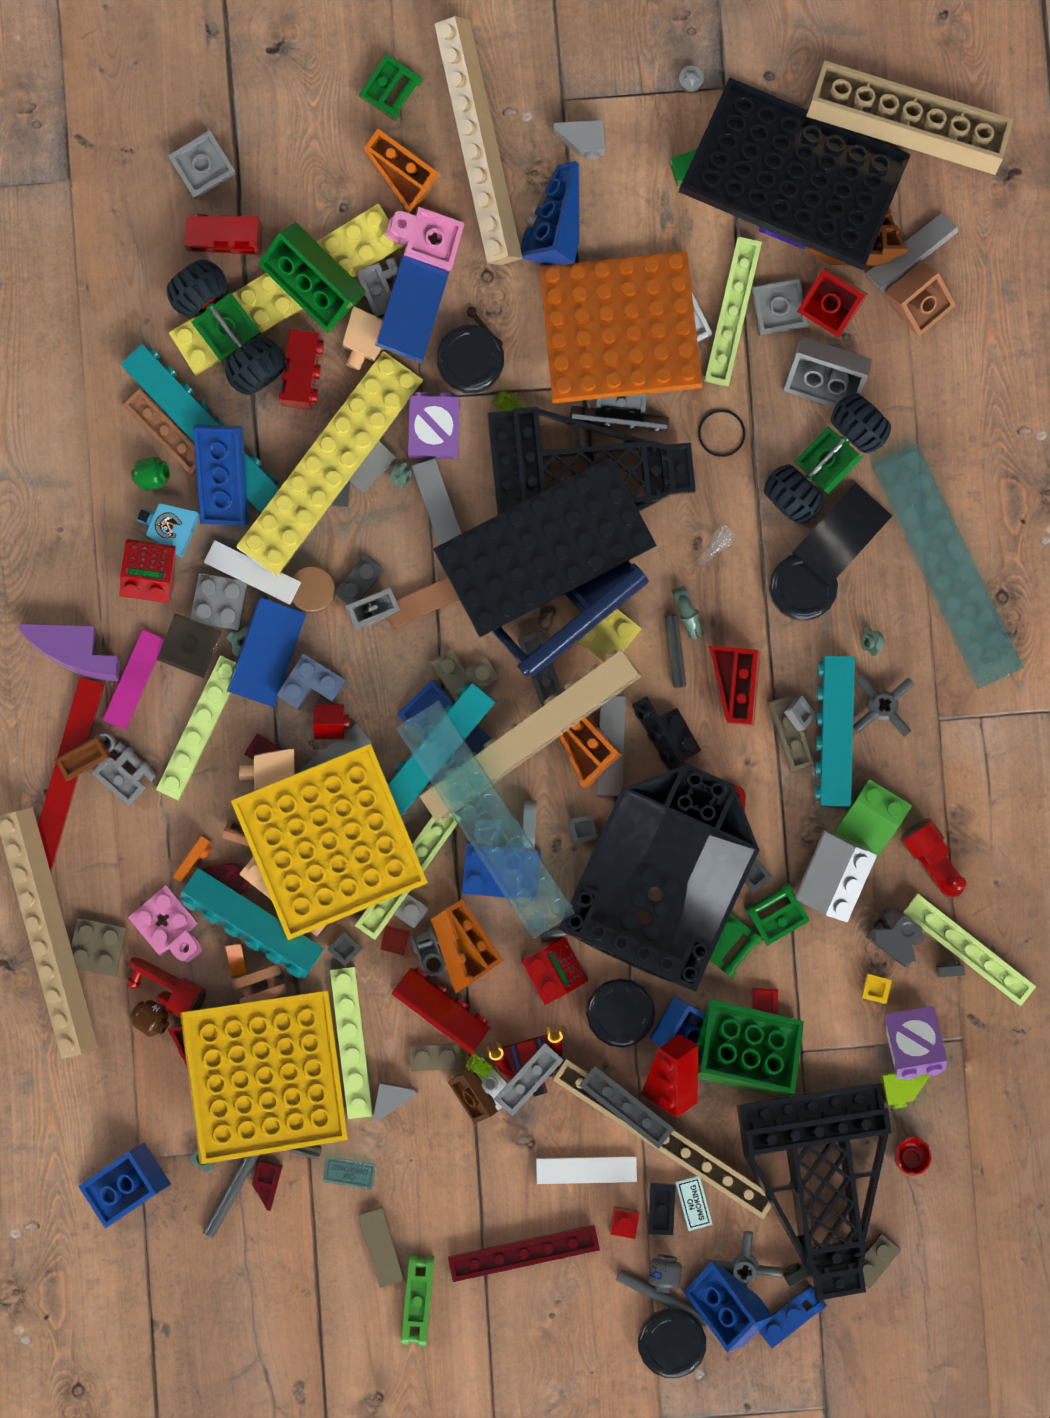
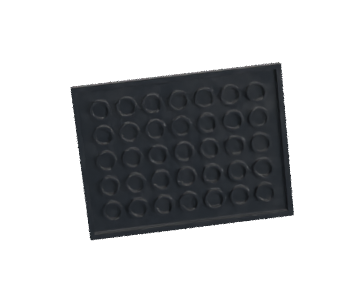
[678,78,911,270]

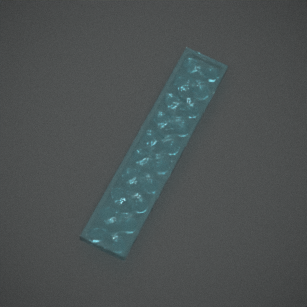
[872,444,1024,689]
[396,700,575,939]

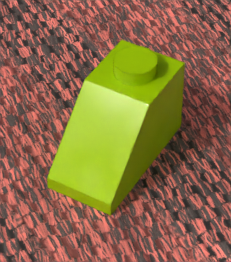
[880,1071,930,1109]

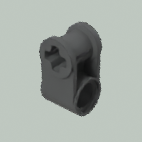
[409,927,446,976]

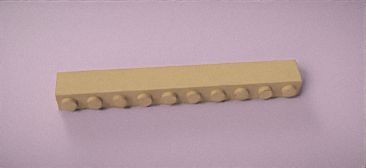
[434,16,522,265]
[419,650,642,821]
[0,807,98,1059]
[552,1057,777,1219]

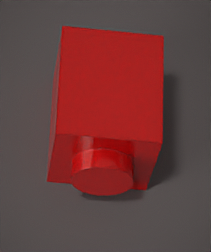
[313,704,350,739]
[610,1206,639,1239]

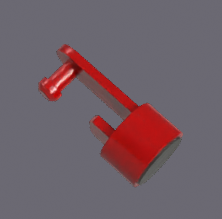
[900,818,967,898]
[126,957,206,1018]

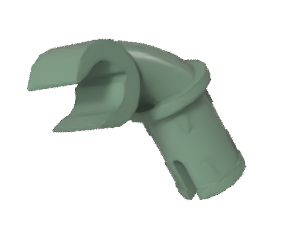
[672,586,704,639]

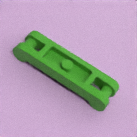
[401,1254,435,1347]

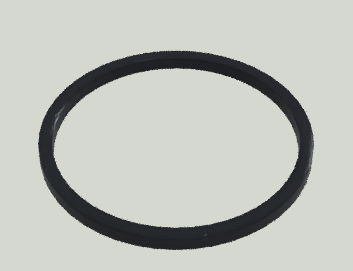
[698,410,745,457]

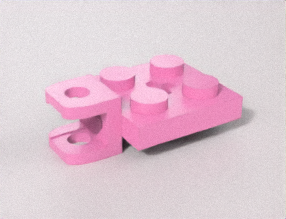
[385,207,465,271]
[128,885,202,963]

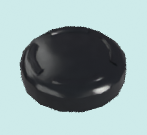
[437,325,504,393]
[769,555,838,621]
[586,978,655,1048]
[638,1308,706,1378]

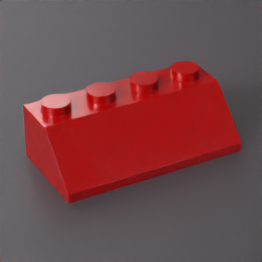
[391,967,490,1055]

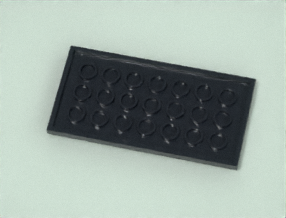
[433,457,657,638]

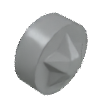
[679,66,704,92]

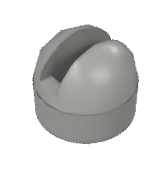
[98,733,116,752]

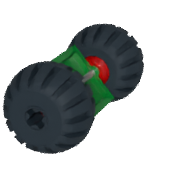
[167,259,285,395]
[764,393,891,524]

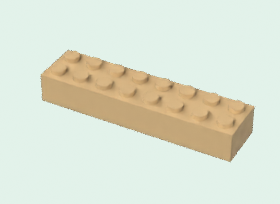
[806,60,1014,175]

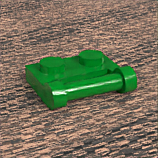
[359,54,423,121]
[744,882,810,946]
[710,913,763,978]

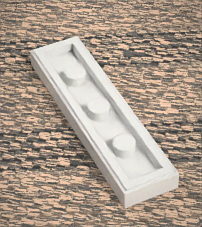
[204,541,301,605]
[536,1156,637,1184]

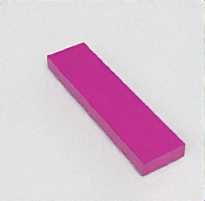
[103,629,166,730]

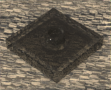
[157,613,222,678]

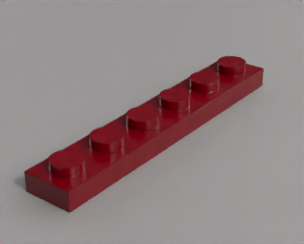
[448,1224,600,1282]

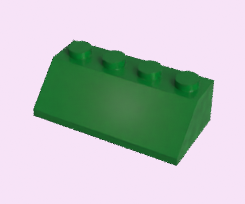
[258,222,366,333]

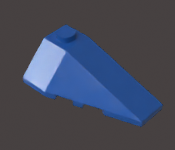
[521,161,579,265]

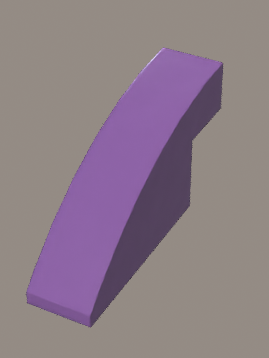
[19,624,120,681]

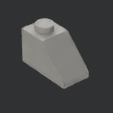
[553,120,605,160]

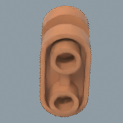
[231,964,288,1004]

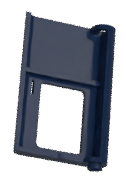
[492,561,649,678]

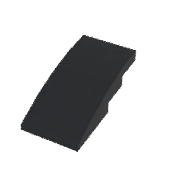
[792,483,892,586]

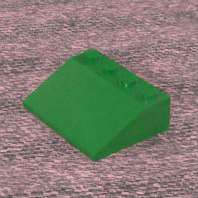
[696,999,804,1098]

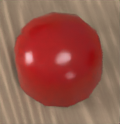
[894,1136,932,1176]

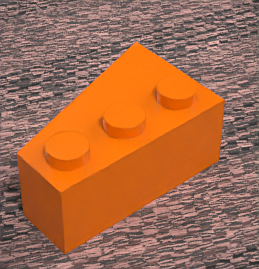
[364,129,441,215]
[559,716,623,788]
[431,899,504,993]

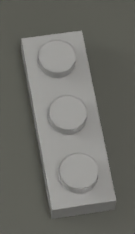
[494,1043,563,1116]

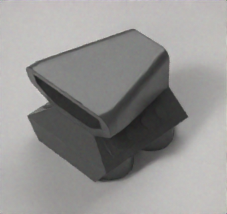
[866,907,926,968]

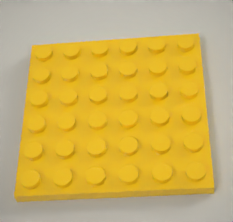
[231,744,428,940]
[180,991,348,1164]

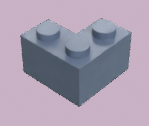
[276,653,347,710]

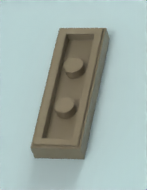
[767,694,815,773]
[358,1207,404,1288]

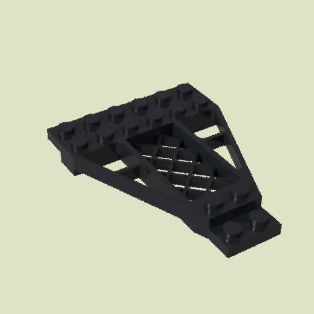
[487,407,696,515]
[737,1083,892,1300]

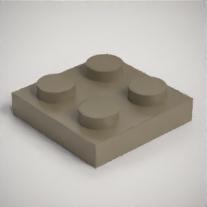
[71,917,127,977]

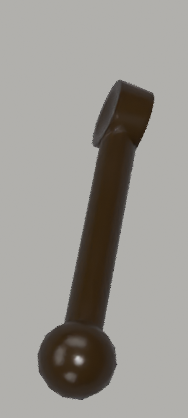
[467,307,503,346]

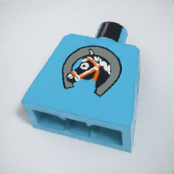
[137,503,200,558]

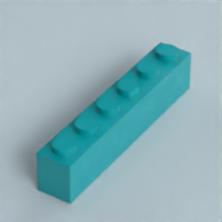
[814,656,855,807]
[386,682,497,816]
[179,868,324,979]

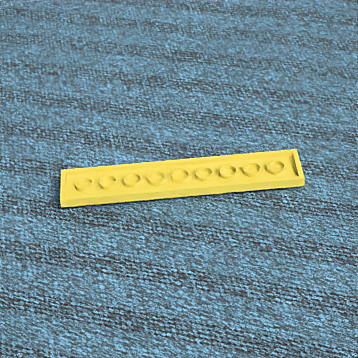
[169,203,405,376]
[237,351,423,577]

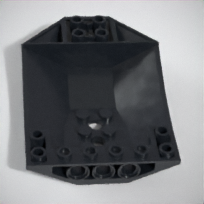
[558,764,760,992]

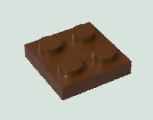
[447,1069,498,1124]

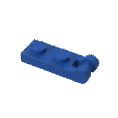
[759,1285,827,1348]

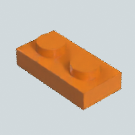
[173,836,212,882]

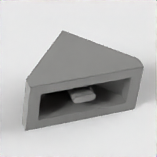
[345,588,400,629]
[373,1082,418,1122]

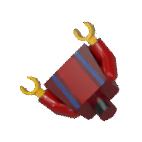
[486,1026,563,1097]

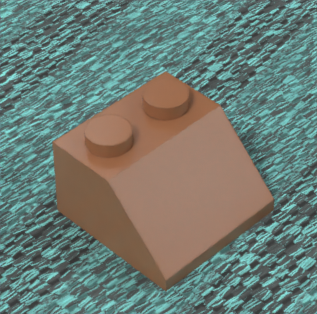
[884,261,956,337]

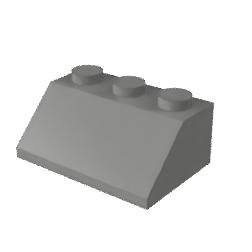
[783,336,872,408]
[794,830,877,922]

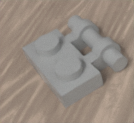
[356,257,399,318]
[92,742,158,806]

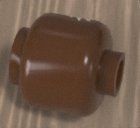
[131,1000,169,1037]

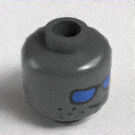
[648,1254,682,1293]

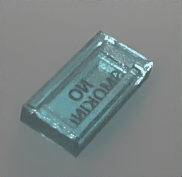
[322,1156,376,1190]

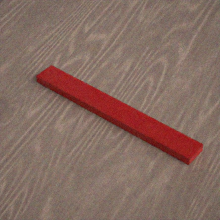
[38,677,105,873]

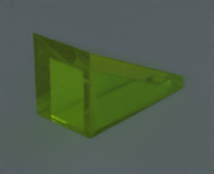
[492,390,524,411]
[465,1053,493,1080]

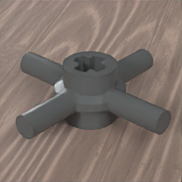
[853,674,915,737]
[707,1231,783,1287]

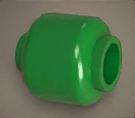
[131,456,170,491]

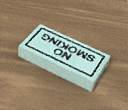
[675,1176,713,1231]

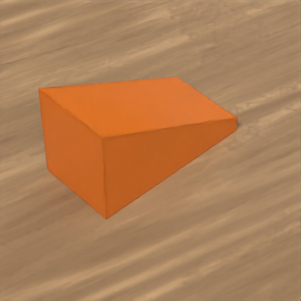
[225,943,247,976]

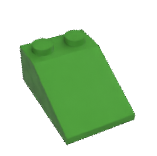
[833,779,912,864]

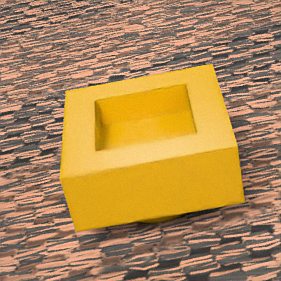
[861,974,892,1004]

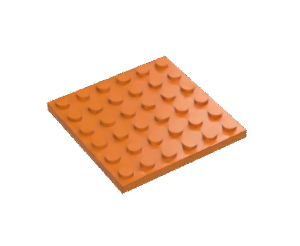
[539,251,702,404]

